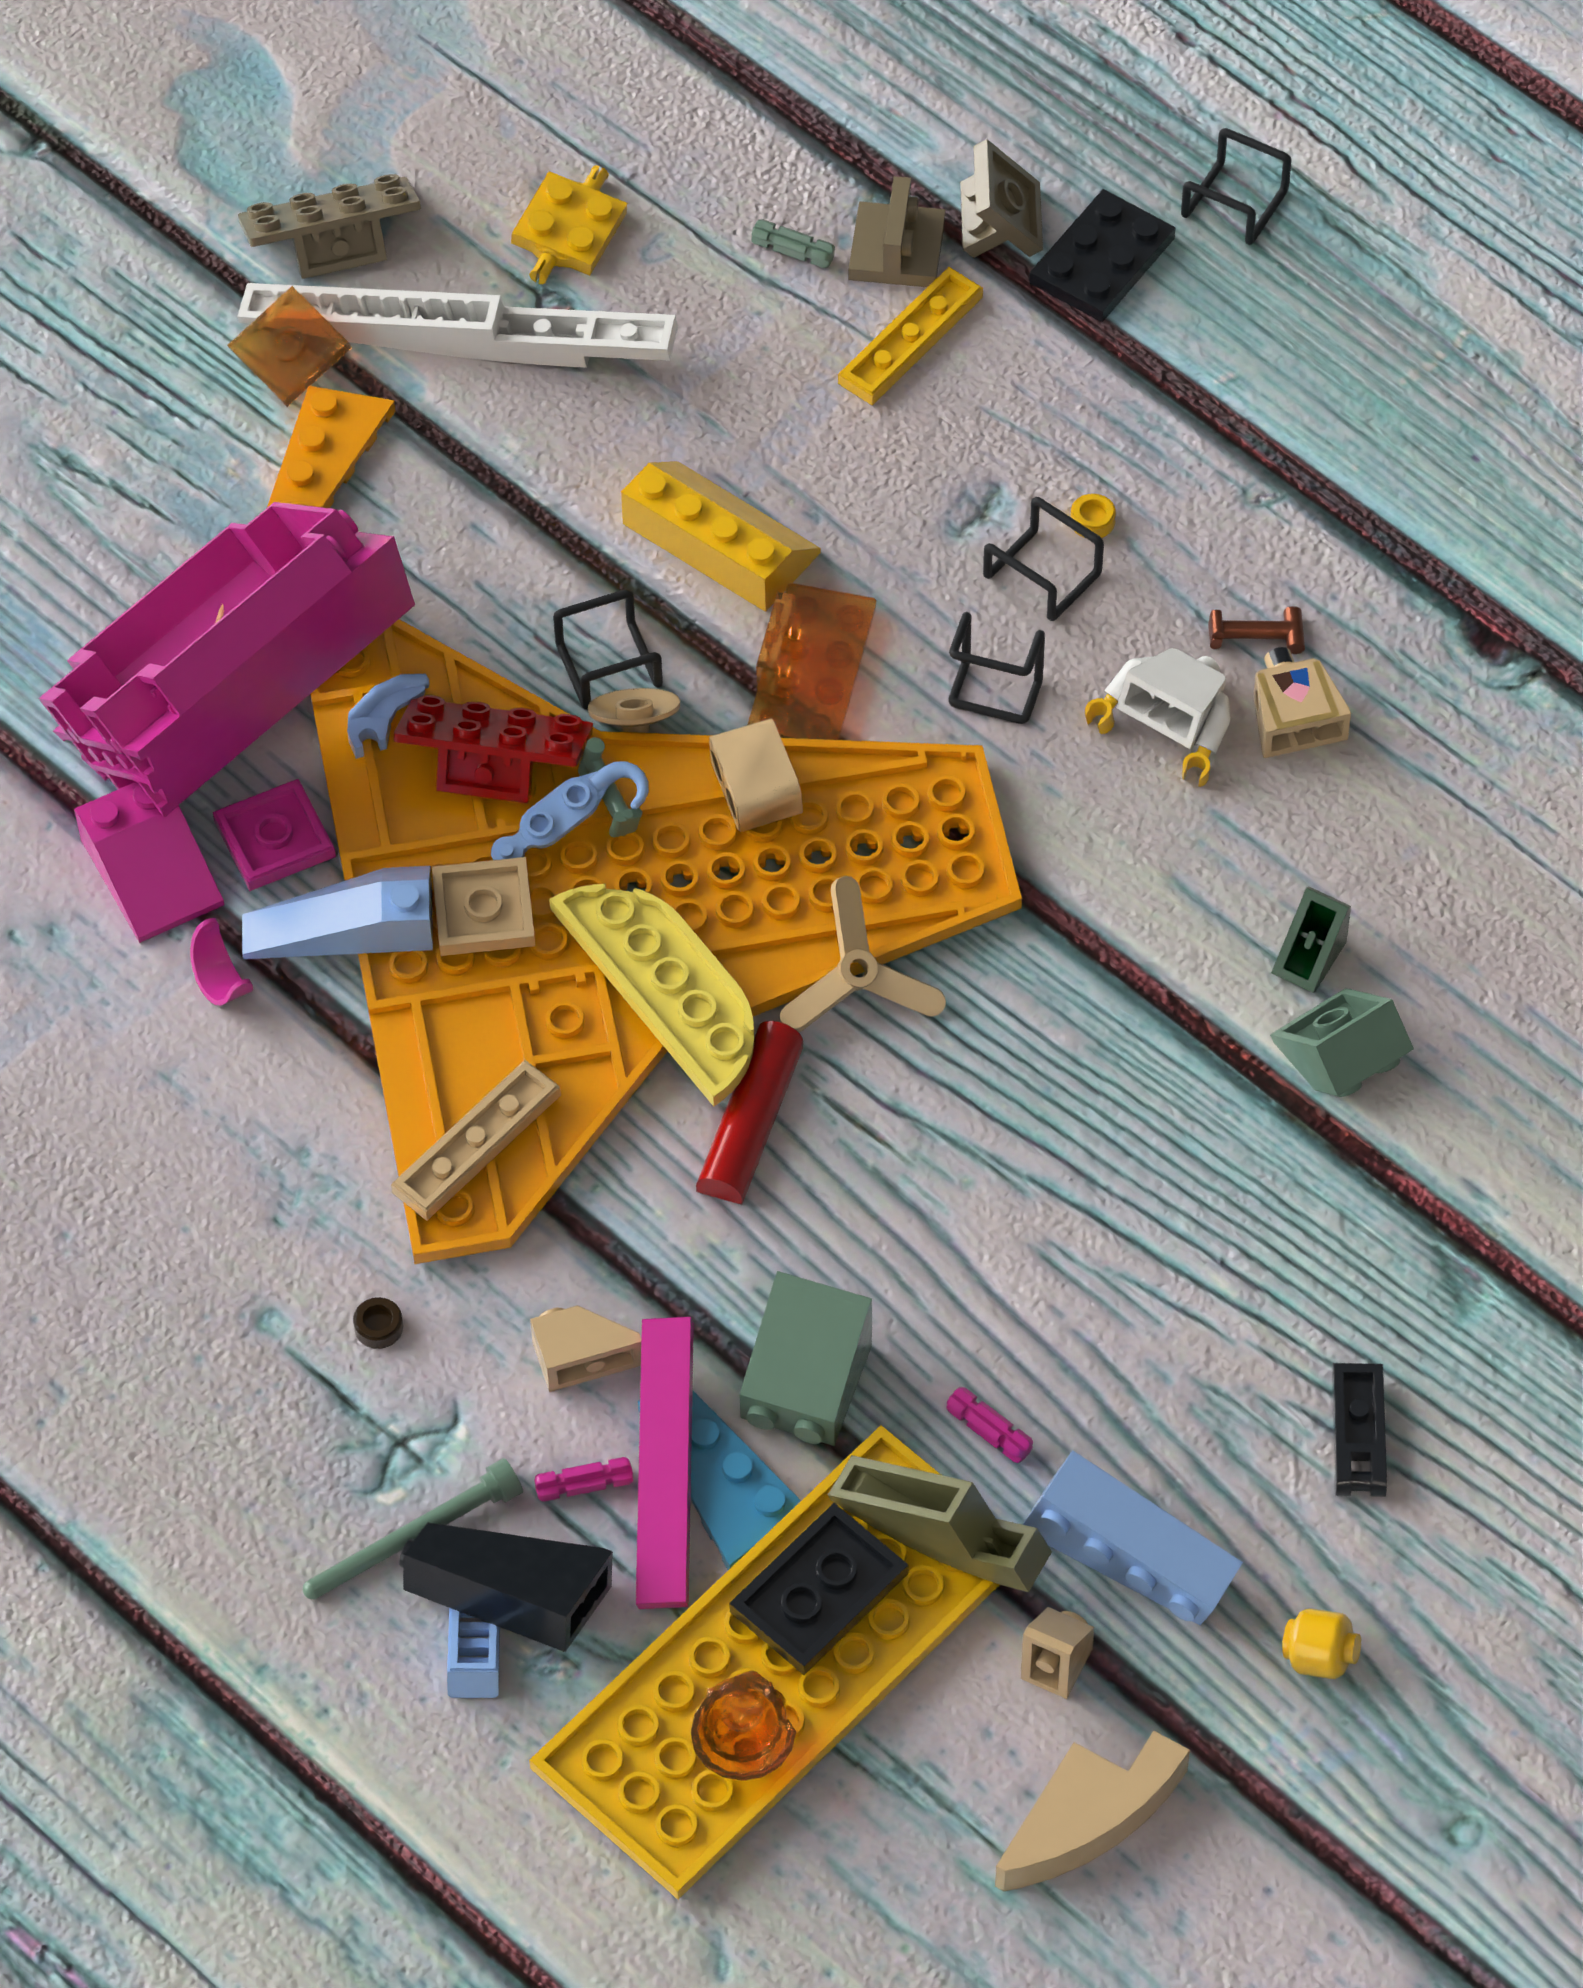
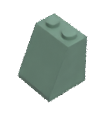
[739,1271,872,1446]

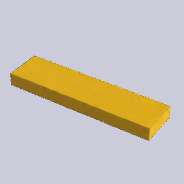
[838,267,983,406]

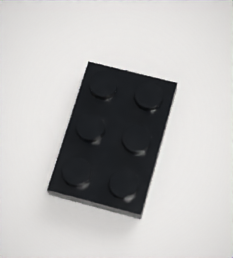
[1029,189,1176,322]
[729,1503,909,1675]

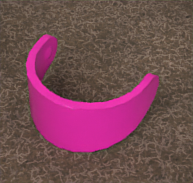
[190,918,253,1006]

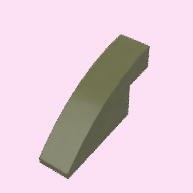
[828,1455,1052,1592]

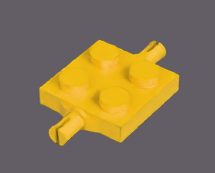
[511,165,628,284]

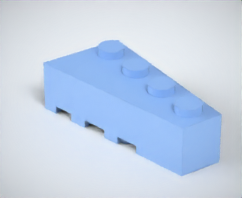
[1022,1450,1243,1626]

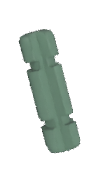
[751,219,835,268]

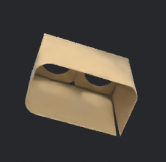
[709,718,803,833]

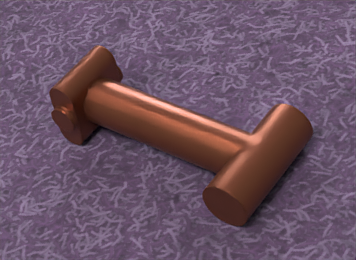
[1208,606,1305,654]

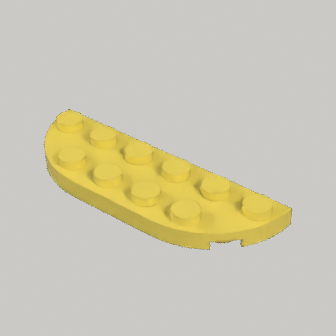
[549,884,754,1107]

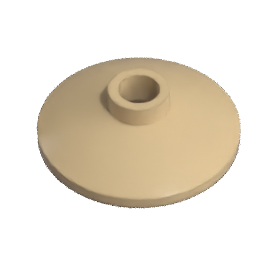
[588,688,680,733]

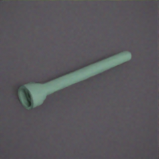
[302,1458,523,1599]

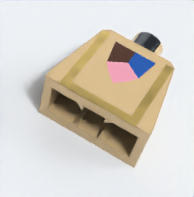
[1254,647,1351,758]

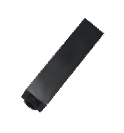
[399,1522,613,1652]

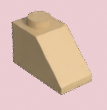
[530,1305,641,1392]
[1021,1607,1094,1699]

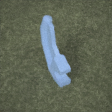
[347,674,430,759]

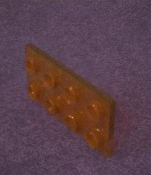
[747,583,876,740]

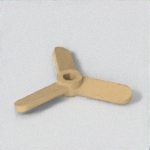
[780,876,946,1032]

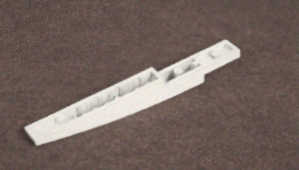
[237,283,678,368]

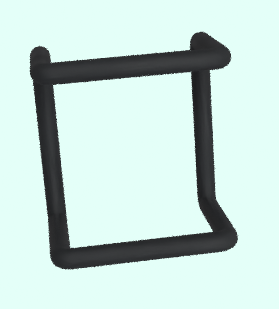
[1181,128,1292,245]
[983,497,1104,621]
[553,589,663,710]
[948,612,1045,724]

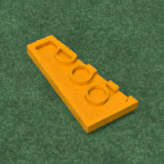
[267,386,396,508]

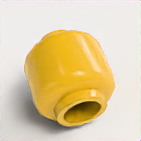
[1282,1608,1361,1679]

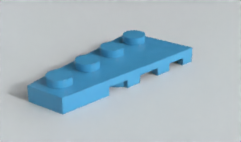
[638,1391,801,1570]

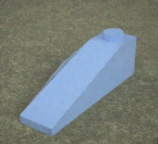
[242,866,433,959]

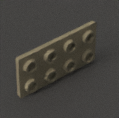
[238,174,421,279]

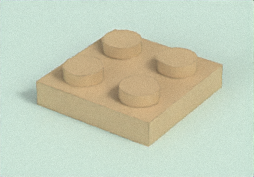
[432,857,535,956]

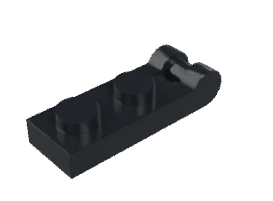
[1332,1363,1387,1497]

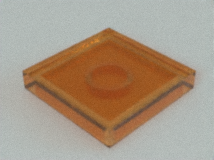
[227,286,352,407]

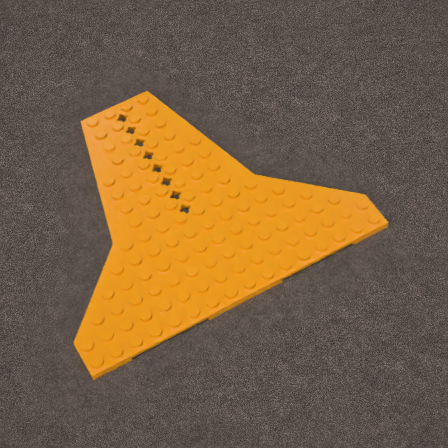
[310,619,1022,1264]

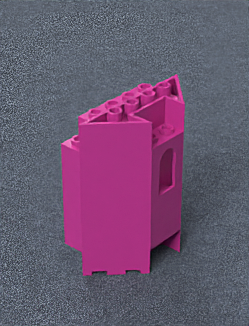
[38,502,415,817]

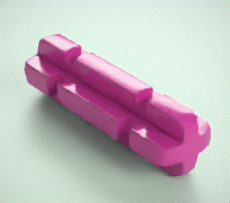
[946,1387,1033,1463]
[534,1457,633,1502]

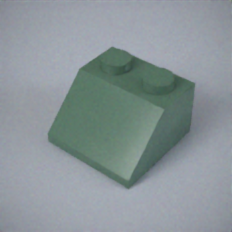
[1270,988,1414,1097]

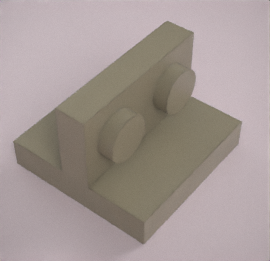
[960,139,1043,258]
[848,176,946,287]

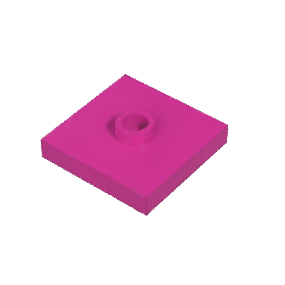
[212,779,336,891]

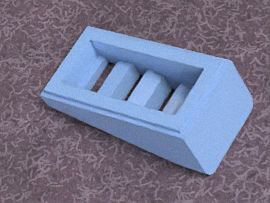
[447,1608,500,1698]

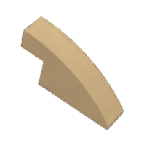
[995,1731,1190,1891]

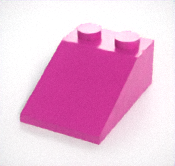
[74,782,224,943]

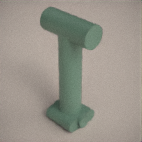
[578,737,642,837]

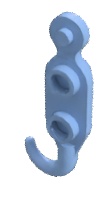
[491,761,649,860]

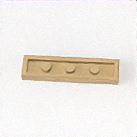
[391,1060,561,1221]

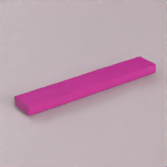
[636,1317,694,1609]

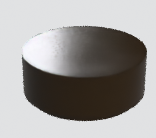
[353,1297,403,1349]

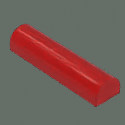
[696,1021,803,1205]

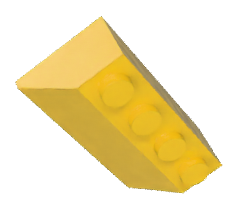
[621,461,821,612]

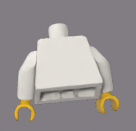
[1085,648,1231,787]

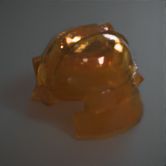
[691,1671,796,1781]

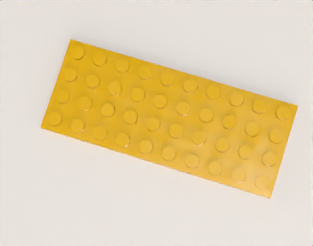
[529,1425,1000,1900]

